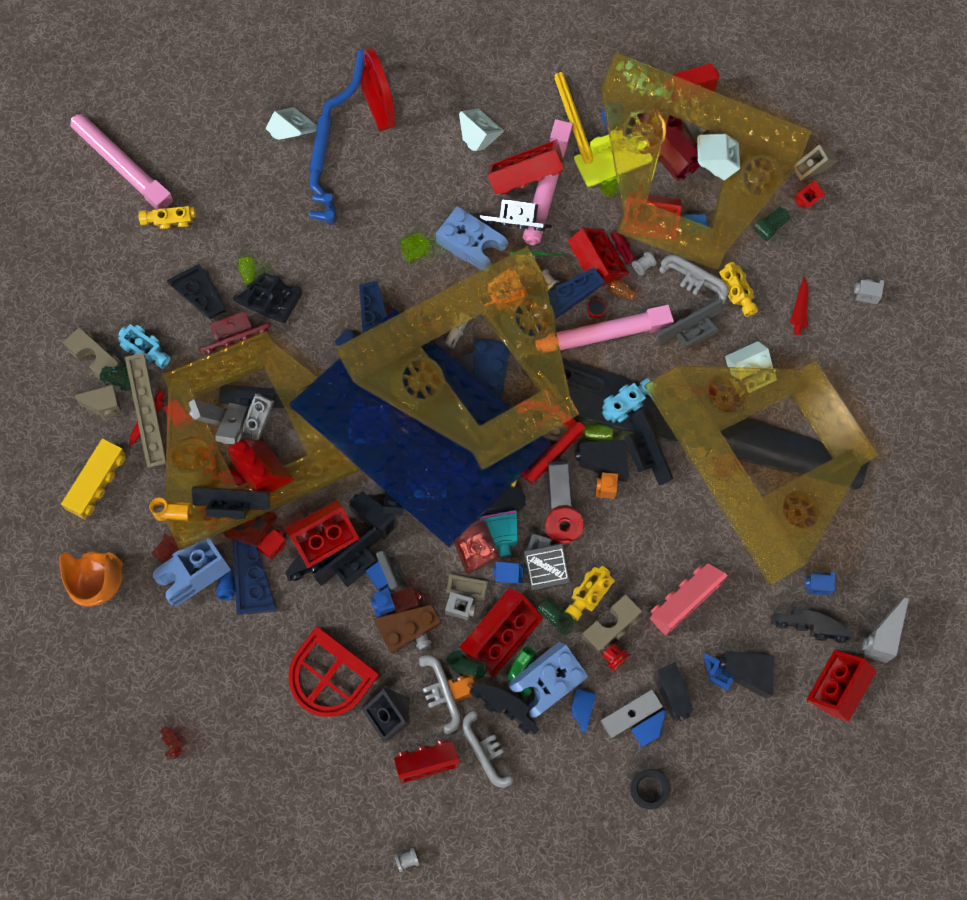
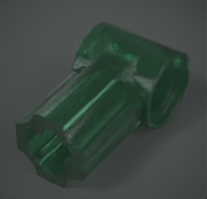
[753,207,791,241]
[99,366,131,391]
[537,598,574,635]
[446,650,486,680]

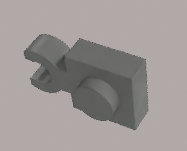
[527,533,557,550]

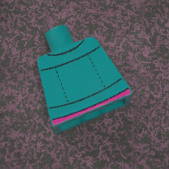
[479,510,517,559]

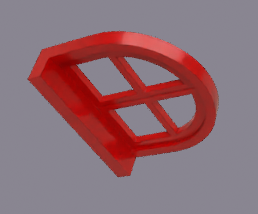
[360,47,396,132]
[498,399,585,486]
[288,626,382,717]

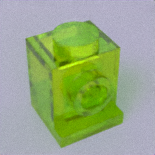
[400,232,430,264]

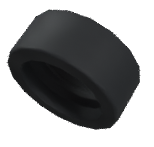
[630,769,670,810]

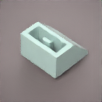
[697,134,740,180]
[725,341,776,396]

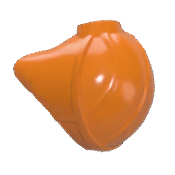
[59,551,123,607]

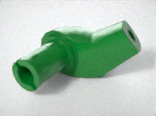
[508,647,535,698]

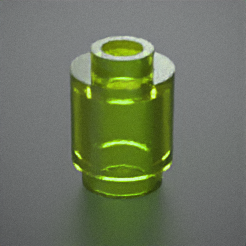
[585,424,613,442]

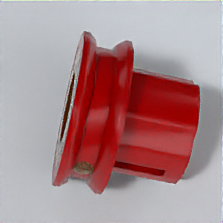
[602,643,631,673]

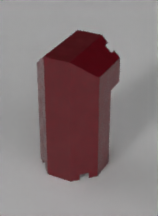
[632,102,701,181]

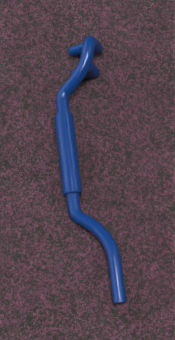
[309,50,364,225]

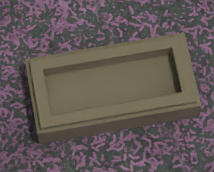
[446,574,488,601]

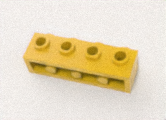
[61,438,126,520]

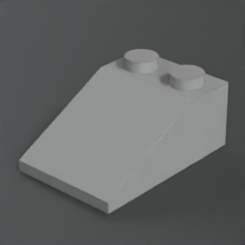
[862,598,909,663]

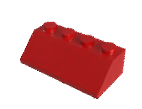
[487,139,564,195]
[459,588,543,678]

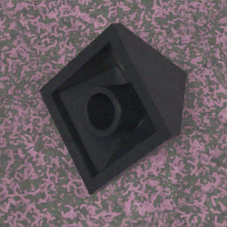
[362,688,410,742]

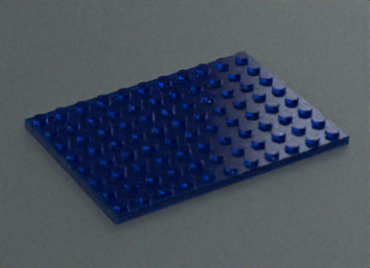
[290,309,551,548]

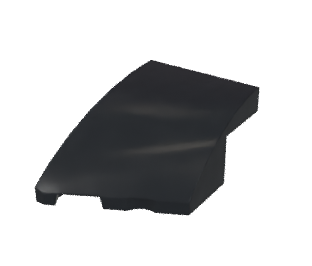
[233,273,302,324]

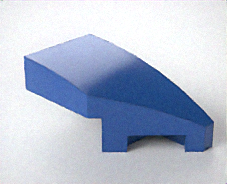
[703,653,733,690]
[571,689,596,733]
[631,710,667,747]

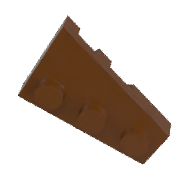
[373,605,443,654]

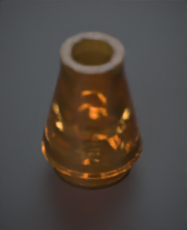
[608,278,637,302]

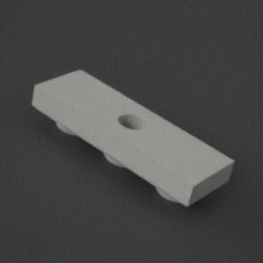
[237,393,274,442]
[189,399,226,426]
[216,403,248,444]
[600,690,663,739]

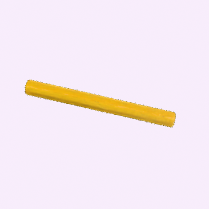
[555,72,593,164]

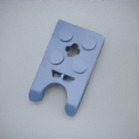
[436,206,508,272]
[153,532,231,606]
[509,642,588,717]

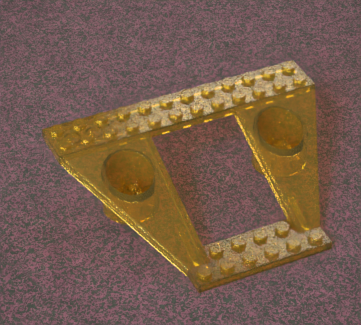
[601,52,811,270]
[335,246,579,470]
[162,332,395,551]
[644,360,878,586]

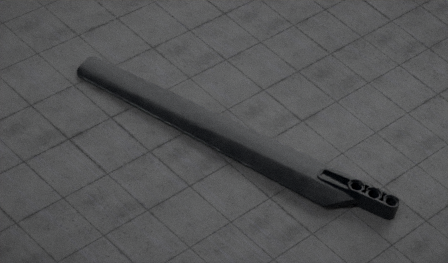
[521,354,868,490]

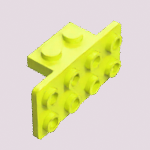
[574,129,652,187]

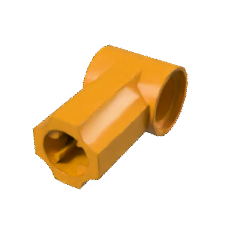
[149,498,192,521]

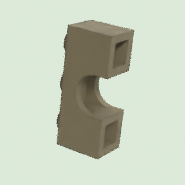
[63,328,122,385]
[581,594,642,655]

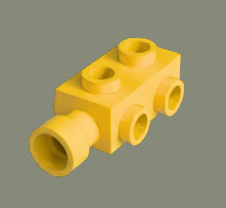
[139,206,196,229]
[719,262,758,317]
[565,566,615,621]

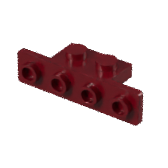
[199,311,271,354]

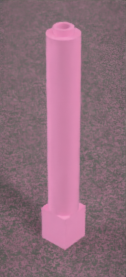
[70,114,173,210]
[523,119,573,245]
[535,305,674,355]

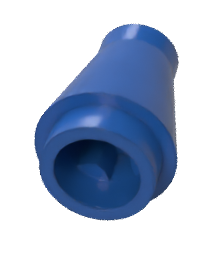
[216,570,235,601]

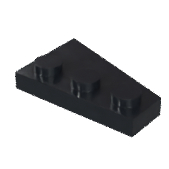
[167,264,226,320]

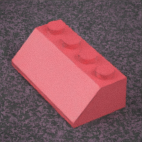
[650,563,728,636]

